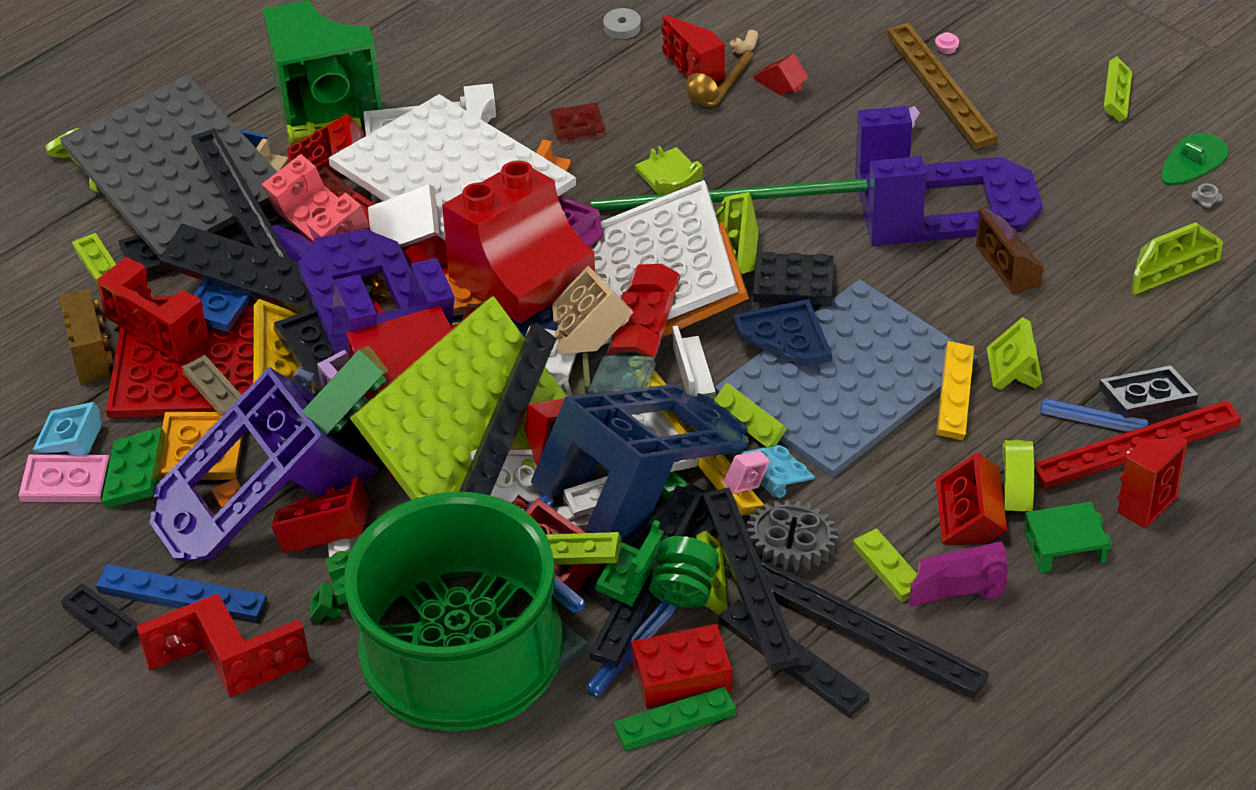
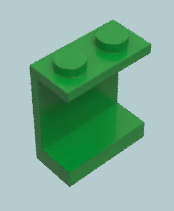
[1024,501,1111,573]

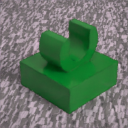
[309,582,342,624]

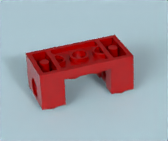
[96,257,209,362]

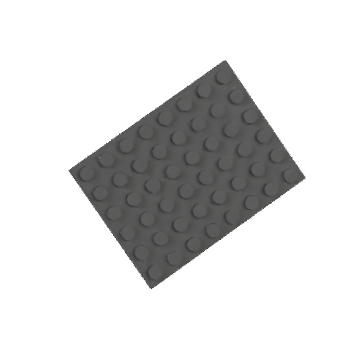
[60,74,277,259]

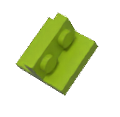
[987,317,1043,390]

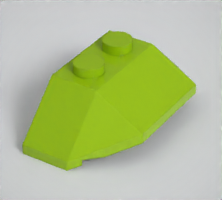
[715,192,759,274]
[1131,222,1223,295]

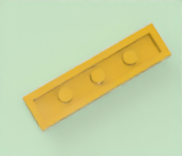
[936,341,974,440]

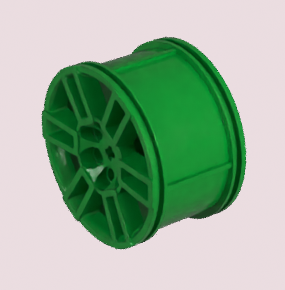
[344,492,564,731]

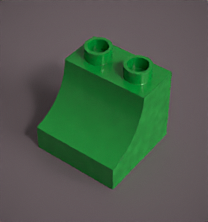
[262,0,383,127]

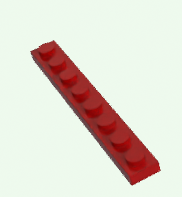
[1034,400,1241,490]

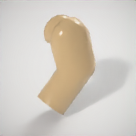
[730,30,758,55]

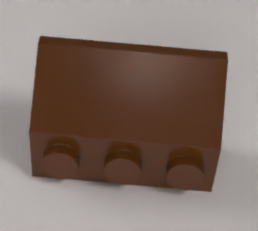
[976,208,1044,295]

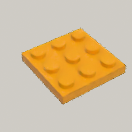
[158,412,244,480]

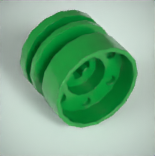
[649,536,719,608]

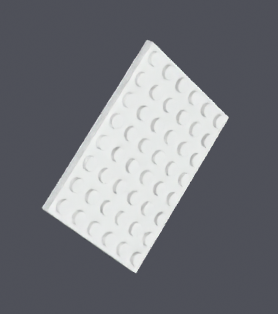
[329,94,576,240]

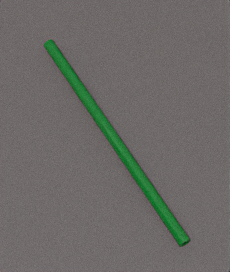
[591,179,868,212]

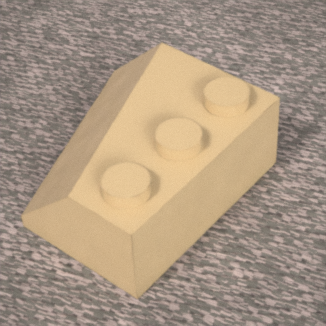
[552,266,633,354]

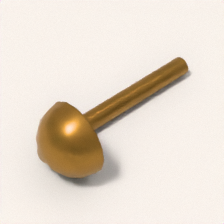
[686,50,754,108]

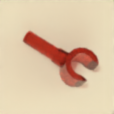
[512,494,530,511]

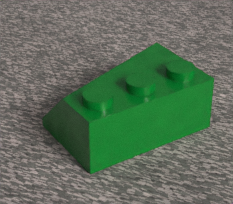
[302,346,388,434]

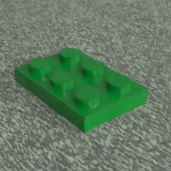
[101,427,167,508]

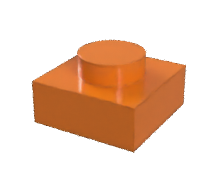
[211,479,241,510]

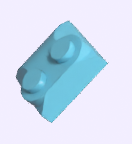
[33,402,102,456]

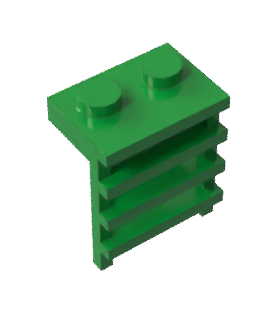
[595,520,664,606]

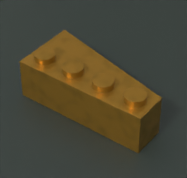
[59,289,114,385]

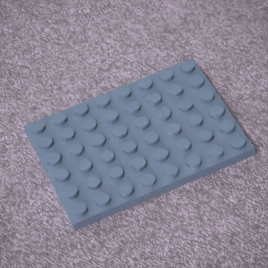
[714,279,978,478]

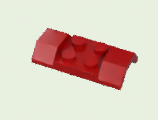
[605,263,681,361]

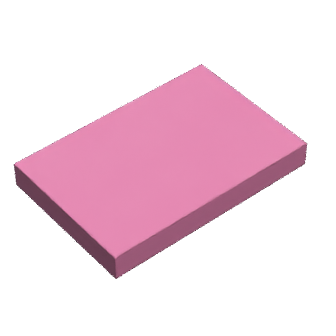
[18,455,110,502]

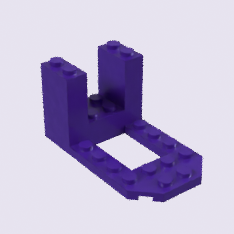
[855,106,1042,246]
[299,229,455,360]
[149,367,378,562]

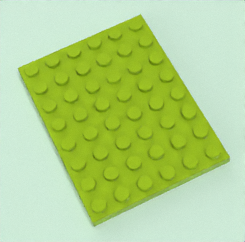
[350,296,567,500]

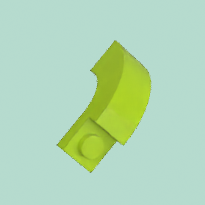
[1002,440,1034,511]

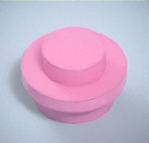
[935,32,959,54]

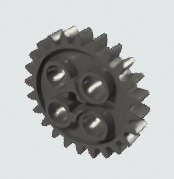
[746,500,838,570]

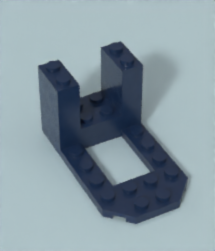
[531,384,748,541]

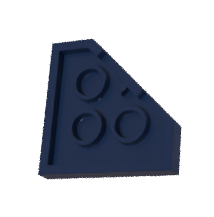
[733,299,832,366]

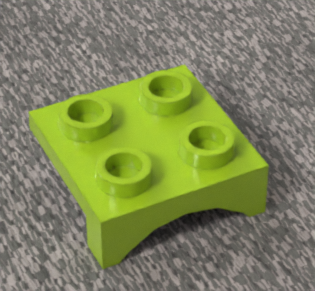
[635,146,703,194]

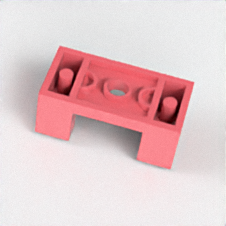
[262,154,370,243]

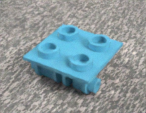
[741,445,815,498]

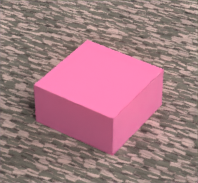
[723,451,771,494]

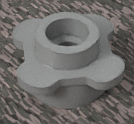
[1191,183,1222,208]

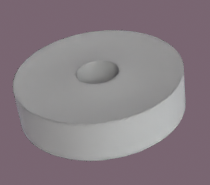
[603,8,641,39]

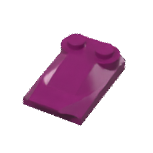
[558,196,604,247]
[909,541,1008,607]

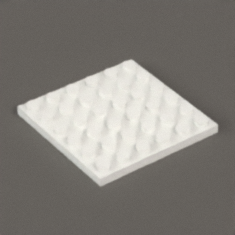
[589,180,738,345]

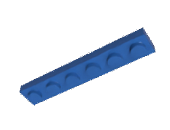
[96,564,268,623]

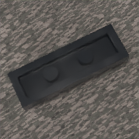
[61,583,140,649]

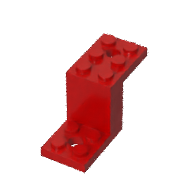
[136,593,310,697]

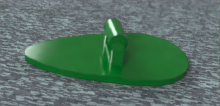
[1162,133,1228,186]

